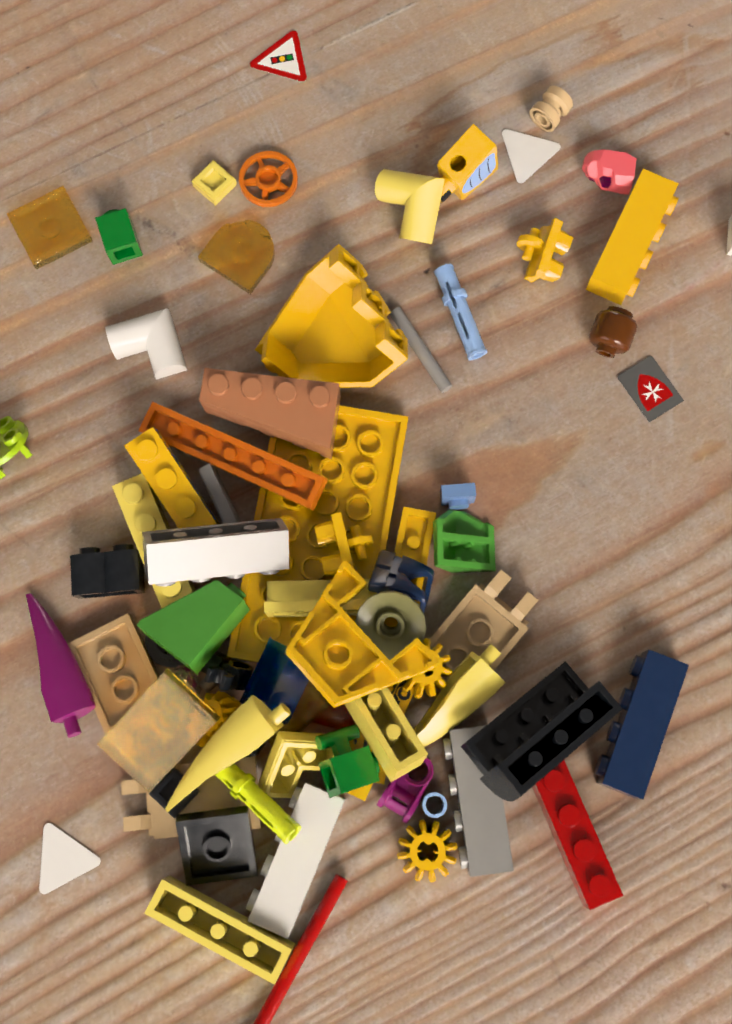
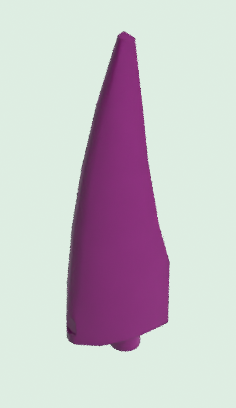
[26,593,96,738]

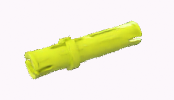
[215,763,301,844]

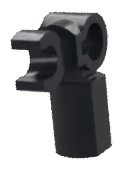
[201,651,253,691]

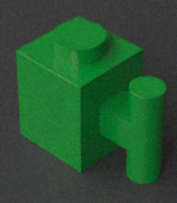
[315,724,380,798]

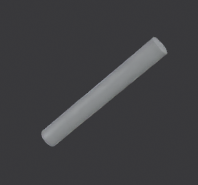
[390,307,452,393]

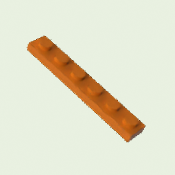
[138,401,328,511]

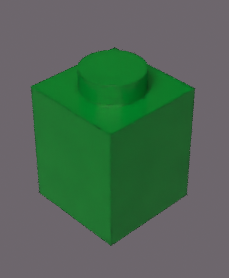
[95,208,143,265]

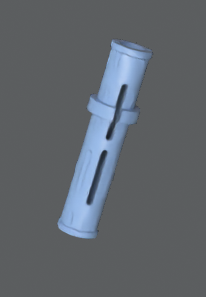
[434,263,487,360]

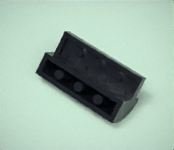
[461,661,623,802]

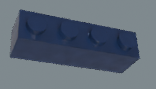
[594,650,689,800]

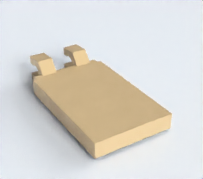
[424,570,538,690]
[67,613,176,759]
[121,756,262,839]

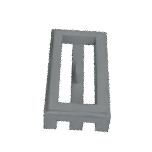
[199,463,241,524]

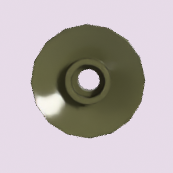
[355,591,426,660]

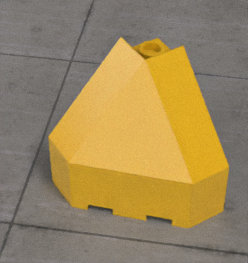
[255,244,408,388]

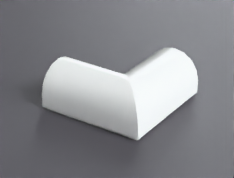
[105,308,187,380]

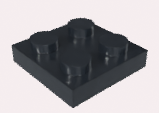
[175,806,258,886]

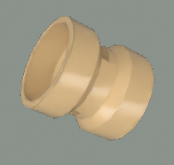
[529,86,573,132]

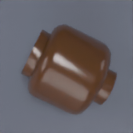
[589,306,637,358]

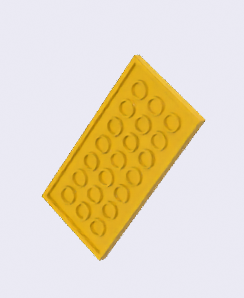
[227,405,409,670]

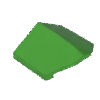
[433,510,496,573]

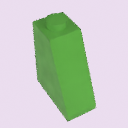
[137,580,250,674]

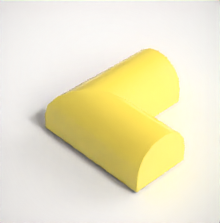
[375,169,445,244]
[257,731,334,798]

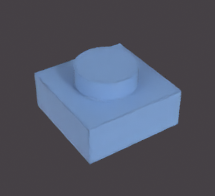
[440,483,476,510]

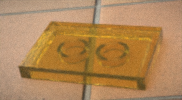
[97,668,220,793]

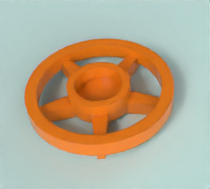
[239,151,298,208]

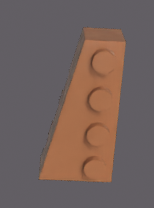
[199,368,341,460]

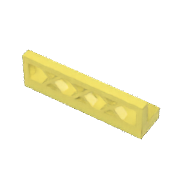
[264,579,377,617]

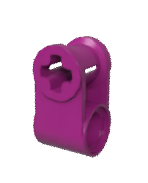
[377,757,434,824]

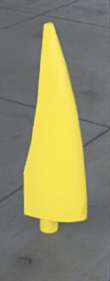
[413,644,506,747]
[165,695,291,812]

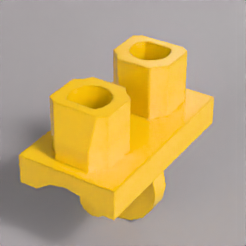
[516,218,573,282]
[314,512,374,577]

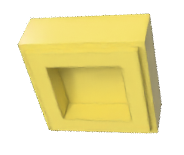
[191,160,237,206]

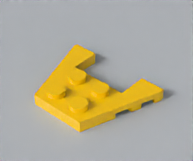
[285,560,440,708]

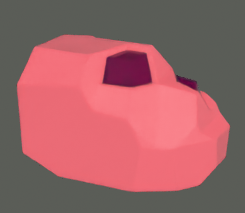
[582,149,637,195]

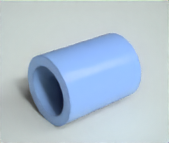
[421,792,447,818]

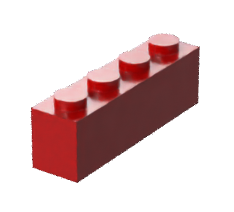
[532,760,623,910]

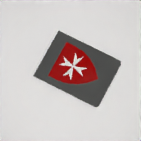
[618,356,684,423]

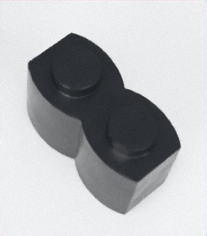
[70,544,145,599]

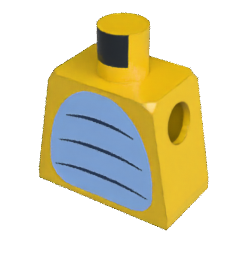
[437,124,498,203]

